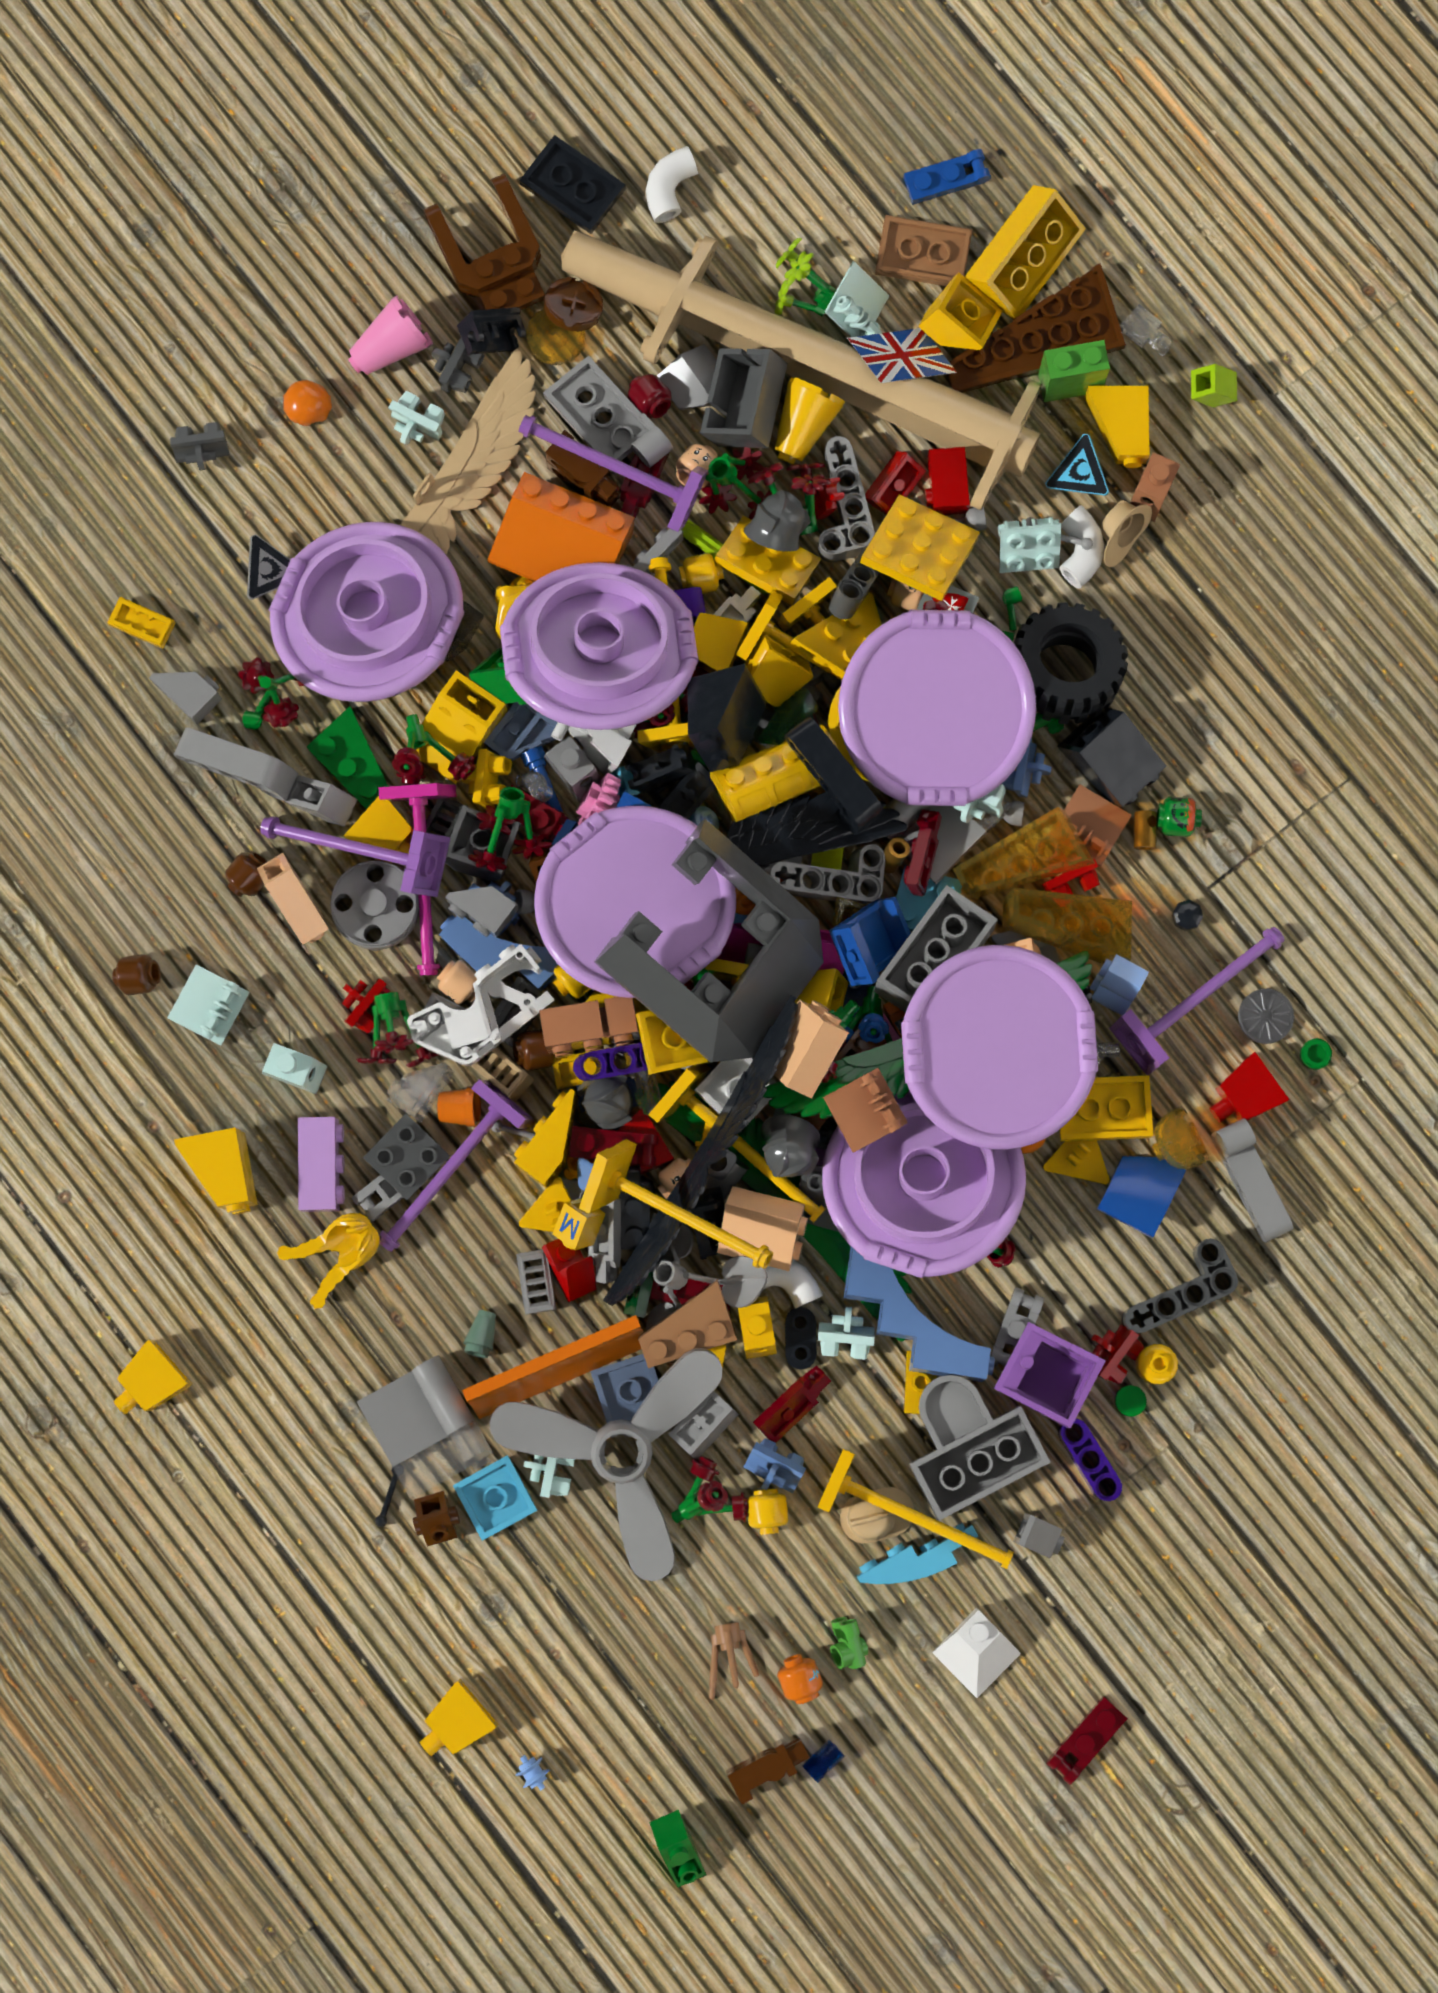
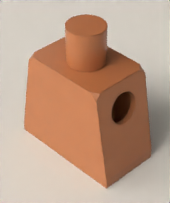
[1130,453,1180,522]

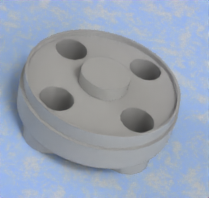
[330,861,419,951]

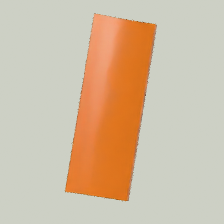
[462,1315,644,1419]

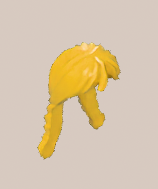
[277,1213,380,1309]

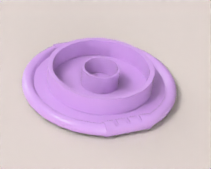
[269,522,465,702]
[500,562,699,730]
[838,609,1036,806]
[534,806,736,998]
[901,945,1098,1150]
[822,1091,1026,1278]

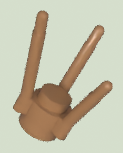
[709,1622,759,1700]

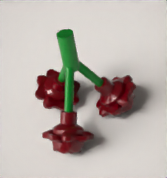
[238,657,305,728]

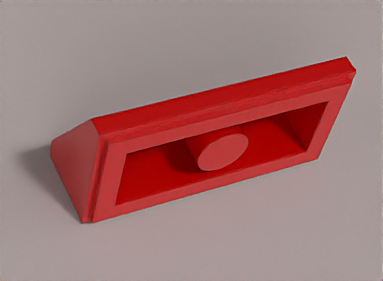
[865,451,926,515]

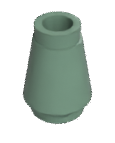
[463,1310,496,1358]

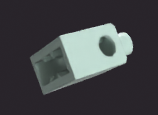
[262,1043,327,1094]

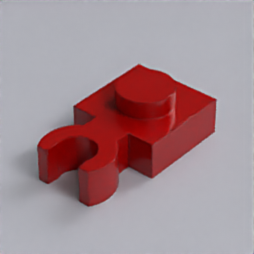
[814,477,845,520]

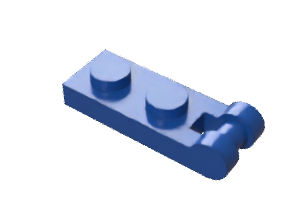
[903,149,991,205]

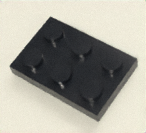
[519,135,626,234]

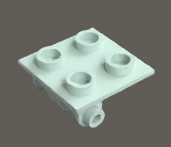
[825,261,890,337]
[998,517,1061,573]
[167,965,250,1046]

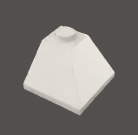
[932,1608,1021,1698]

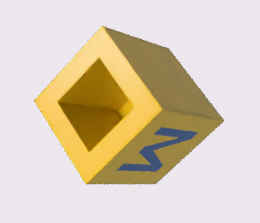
[553,1198,606,1250]

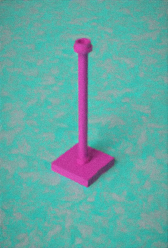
[378,783,457,976]

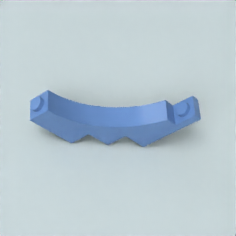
[439,915,594,997]
[844,1247,995,1382]

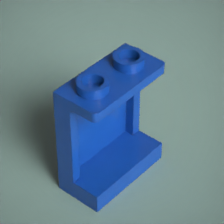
[829,897,911,986]

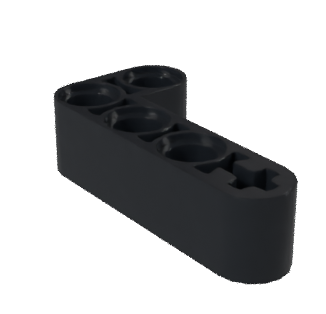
[784,716,883,835]

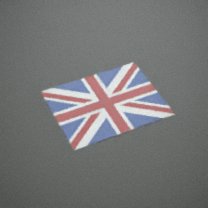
[847,328,957,383]

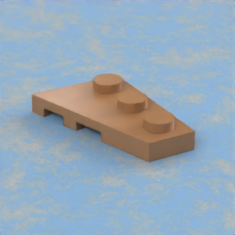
[638,1279,737,1368]

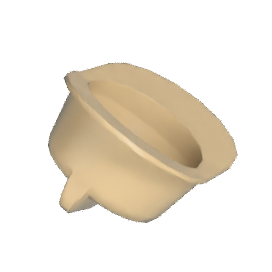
[1101,500,1152,567]
[840,1487,914,1544]

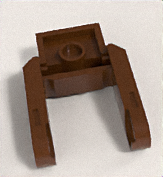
[423,173,545,311]

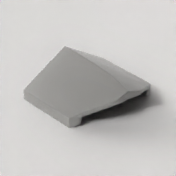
[657,344,717,410]

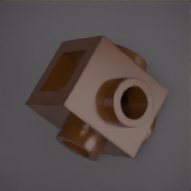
[413,1491,460,1547]

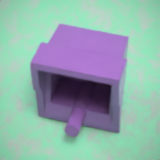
[994,1322,1106,1428]

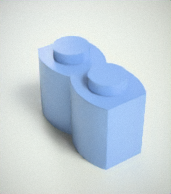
[1090,954,1149,1015]

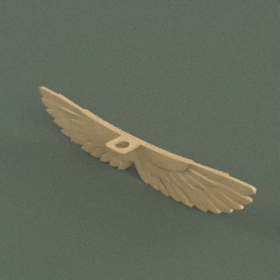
[400,349,536,555]

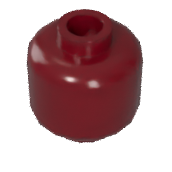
[627,374,672,419]

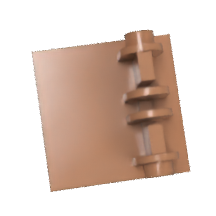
[1049,784,1132,866]
[823,1068,908,1153]

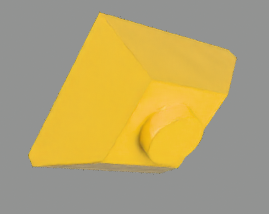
[918,272,1003,350]

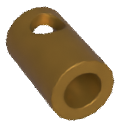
[1133,810,1157,850]
[883,837,910,874]

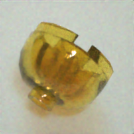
[1152,1106,1209,1170]

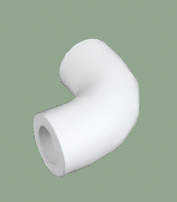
[645,146,698,223]
[1060,505,1105,589]
[764,1260,823,1309]

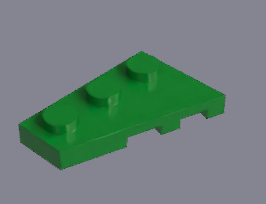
[306,706,388,810]

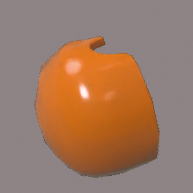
[283,380,332,426]

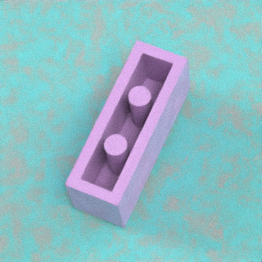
[298,1117,345,1212]

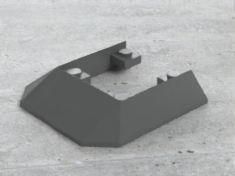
[594,819,824,1062]

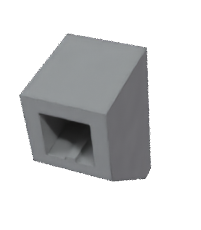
[445,886,519,938]

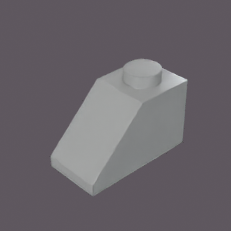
[149,672,222,724]
[285,775,358,827]
[1013,1513,1065,1558]

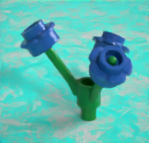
[845,986,893,1044]

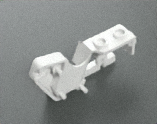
[407,944,555,1066]

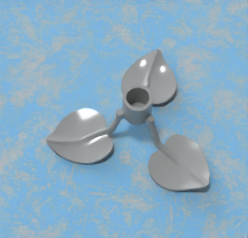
[646,1214,768,1331]

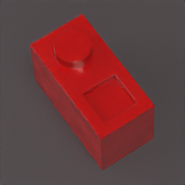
[925,447,970,515]

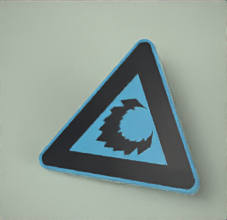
[1045,434,1109,496]

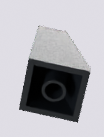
[687,664,766,772]
[1057,708,1166,807]

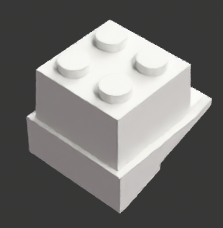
[551,722,636,775]

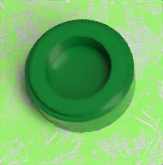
[1300,1038,1332,1070]
[1114,1385,1147,1417]

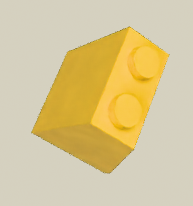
[174,1127,258,1215]

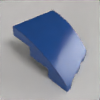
[1097,1156,1191,1238]

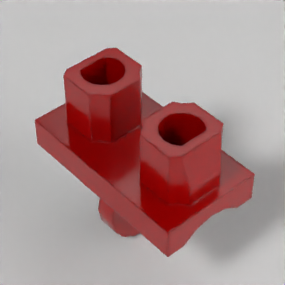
[1041,850,1100,905]
[342,978,390,1033]
[1091,1325,1145,1384]

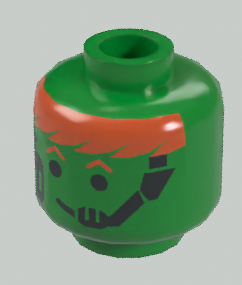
[1157,796,1202,837]

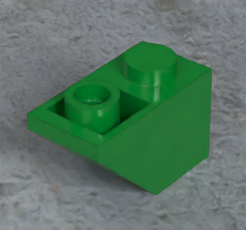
[649,1810,707,1887]

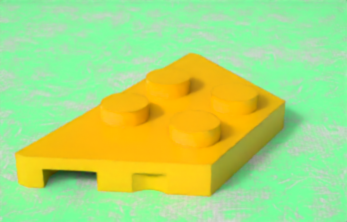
[789,592,882,679]

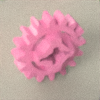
[576,773,621,825]

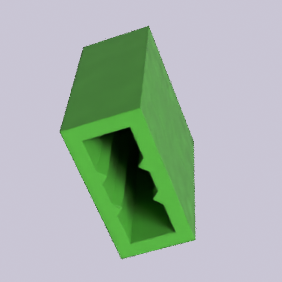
[1038,340,1110,402]

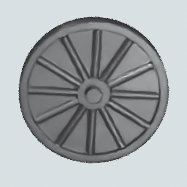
[1238,989,1294,1044]

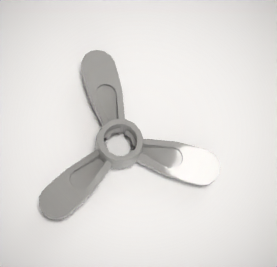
[489,1348,723,1581]

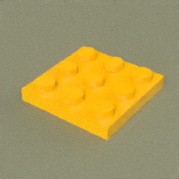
[860,494,980,601]

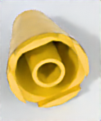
[775,377,845,465]

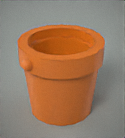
[437,1087,481,1127]

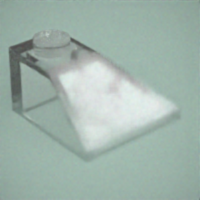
[387,1062,454,1124]

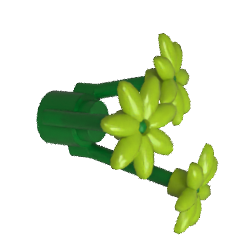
[774,238,836,317]

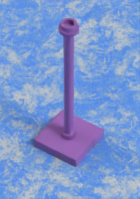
[519,415,708,532]
[260,816,451,897]
[1109,927,1285,1075]
[380,1079,535,1252]

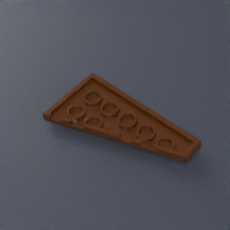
[947,263,1126,393]

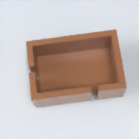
[539,997,640,1058]

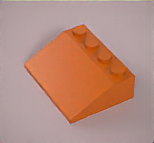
[487,472,635,582]

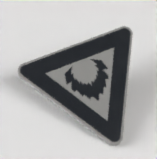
[247,534,290,600]

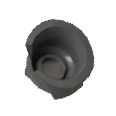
[744,490,811,552]
[576,1075,633,1131]
[761,1115,820,1177]

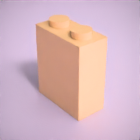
[257,853,329,945]
[774,999,849,1098]
[717,1186,808,1271]

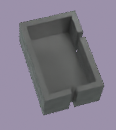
[700,348,788,448]

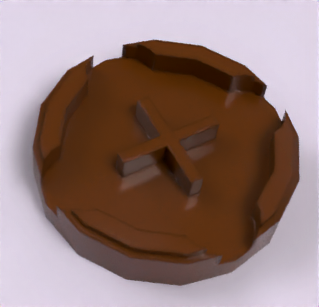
[544,277,603,332]

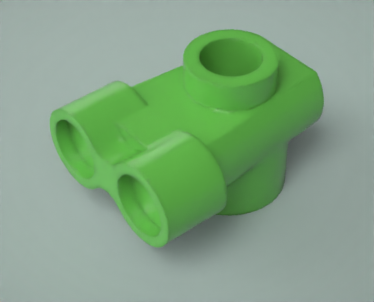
[830,1617,868,1669]

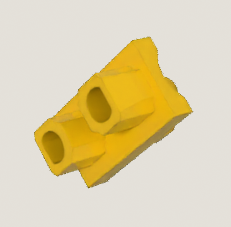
[461,749,512,809]

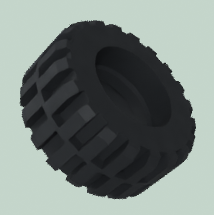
[1014,602,1128,724]

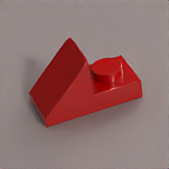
[542,1239,597,1303]

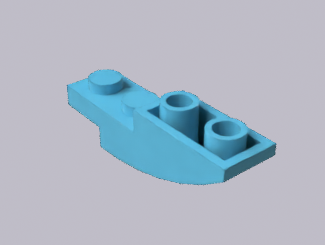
[856,1522,978,1584]

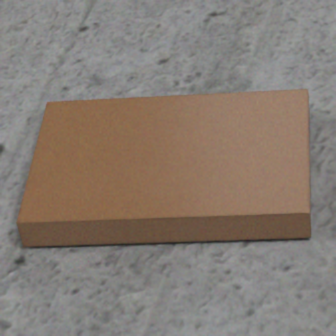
[875,215,973,286]

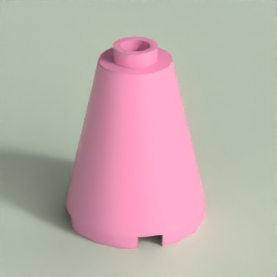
[348,295,433,375]

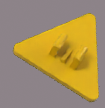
[1043,1140,1110,1184]
[519,1177,572,1232]

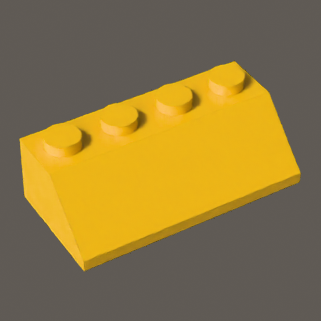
[965,185,1086,320]

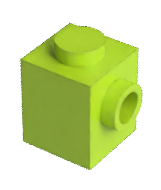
[1191,364,1237,407]

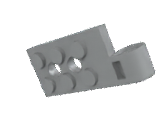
[543,355,673,468]

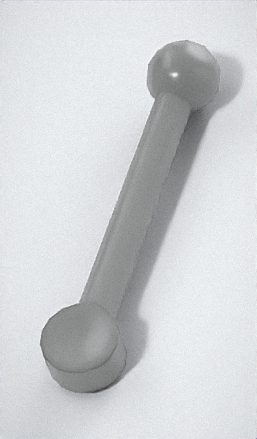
[491,1121,535,1139]

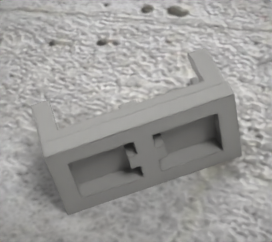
[668,1391,739,1460]

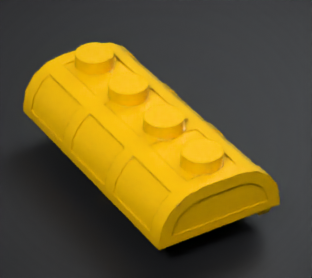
[710,724,841,822]

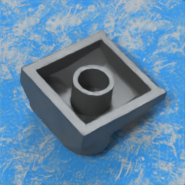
[445,805,521,881]

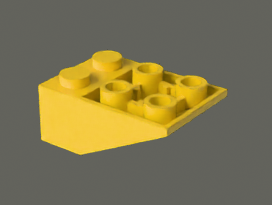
[416,670,508,785]
[514,1089,578,1188]

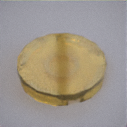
[526,308,586,365]

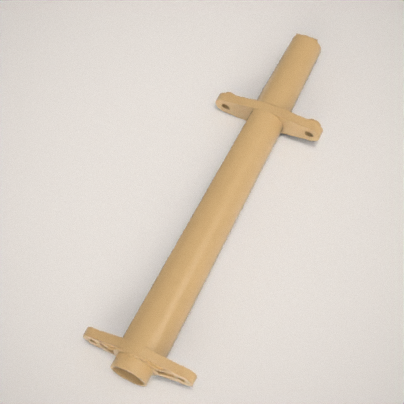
[561,230,1042,510]

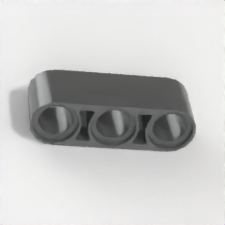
[828,546,881,620]

